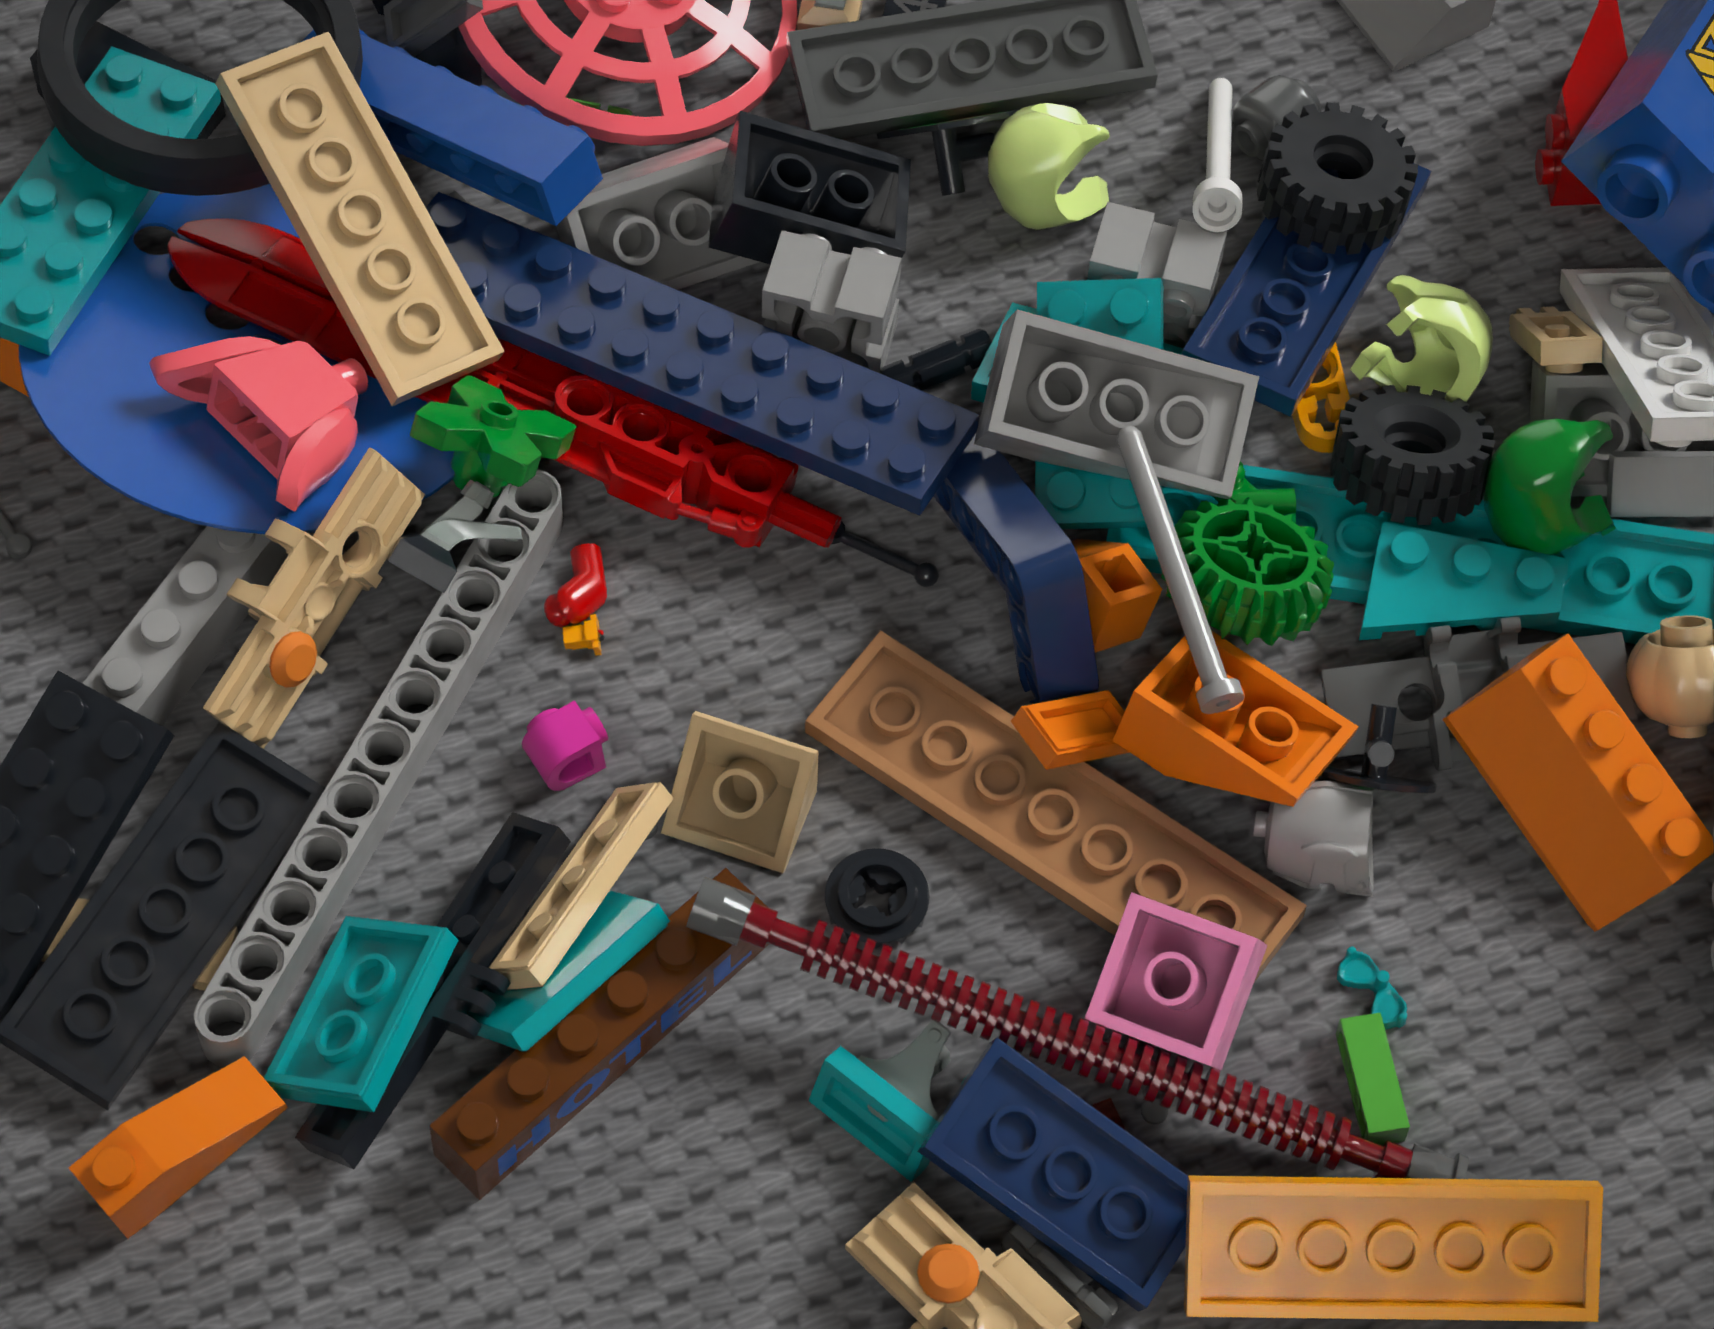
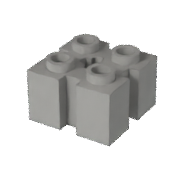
[1087,202,1227,348]
[762,230,902,373]

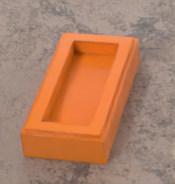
[1010,690,1130,770]

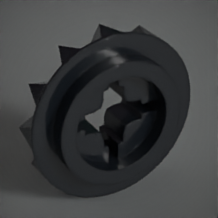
[824,848,930,950]

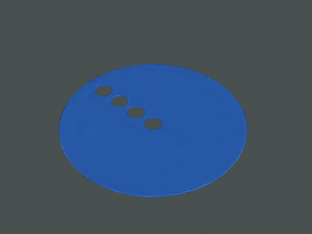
[19,184,454,534]

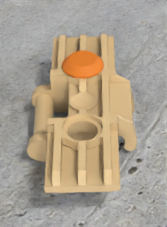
[203,448,425,749]
[845,1182,1082,1329]

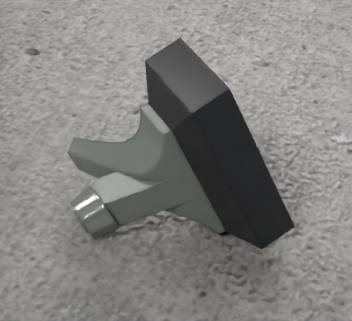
[387,480,523,593]

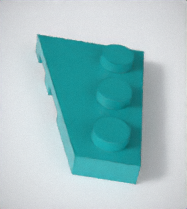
[1359,521,1569,640]

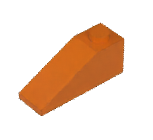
[69,1056,288,1239]

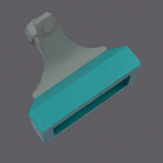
[808,1020,951,1182]

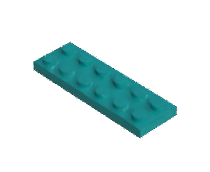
[0,46,221,356]

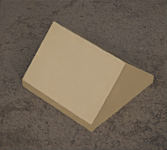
[661,711,819,873]

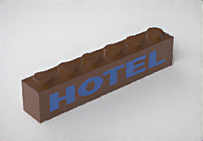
[429,868,769,1200]

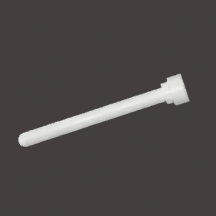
[1192,78,1242,232]

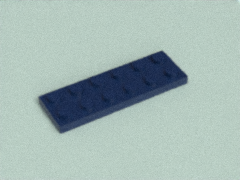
[1182,163,1432,417]

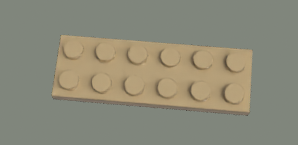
[215,31,505,406]

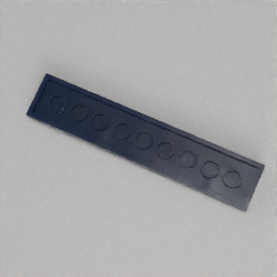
[426,192,979,516]

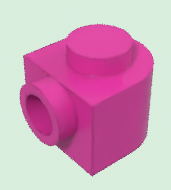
[522,700,608,791]

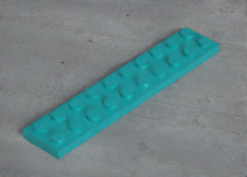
[1106,465,1714,644]

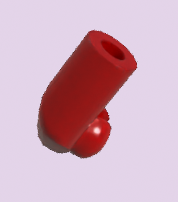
[544,543,607,627]

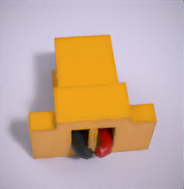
[562,614,605,656]

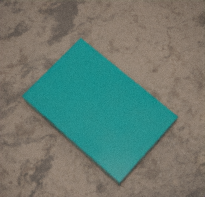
[467,890,670,1052]
[264,916,459,1112]

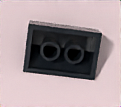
[708,111,911,265]

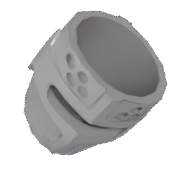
[1254,780,1374,897]

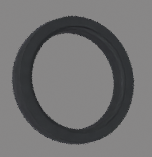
[37,0,363,196]

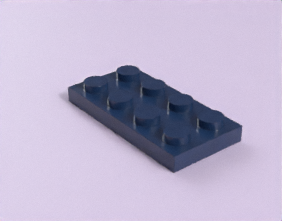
[917,1038,1188,1312]

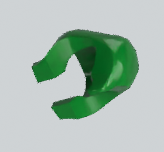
[1484,419,1616,555]

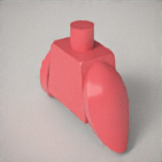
[149,336,368,512]

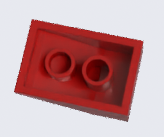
[1535,0,1628,206]

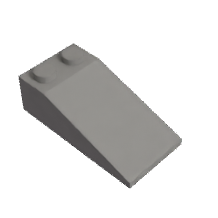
[974,309,1259,499]

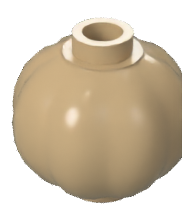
[1626,615,1714,738]

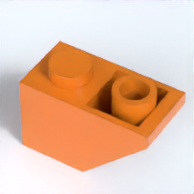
[1071,539,1163,653]

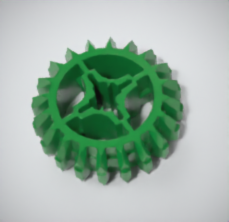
[1161,497,1334,646]

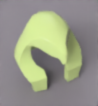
[988,103,1110,230]
[1350,275,1493,403]

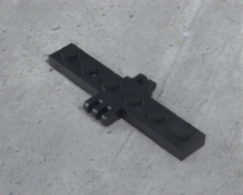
[295,812,571,1169]

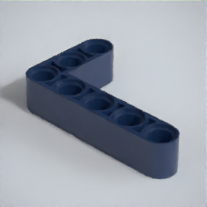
[933,434,1099,704]

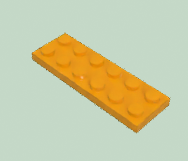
[1184,1175,1603,1322]

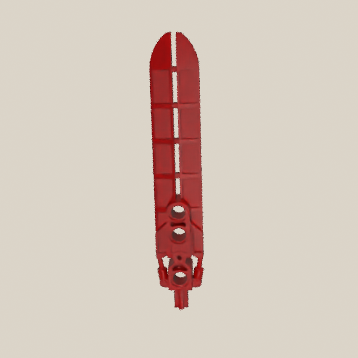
[167,218,842,548]

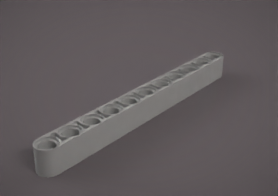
[194,470,563,1067]

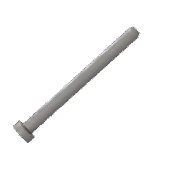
[1117,426,1245,714]

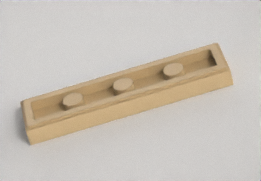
[489,782,674,990]

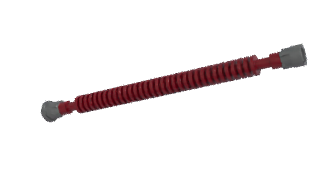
[686,877,1477,1179]

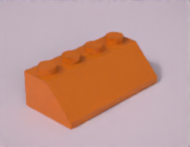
[1442,633,1714,932]

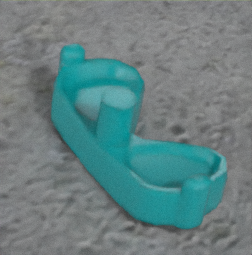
[1337,946,1408,1030]

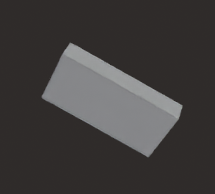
[1606,451,1714,517]

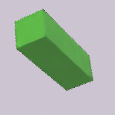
[1336,1012,1410,1145]

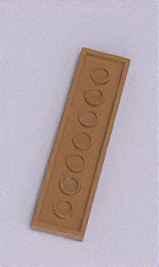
[805,630,1307,983]

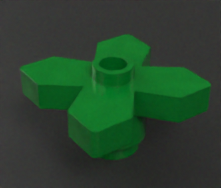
[410,376,576,497]

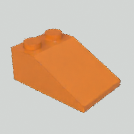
[1112,630,1359,807]

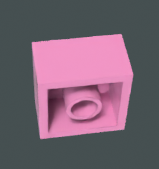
[1084,892,1268,1070]

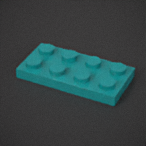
[1035,278,1164,529]

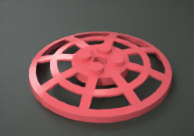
[458,0,798,146]

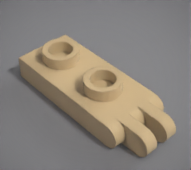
[1509,307,1603,374]

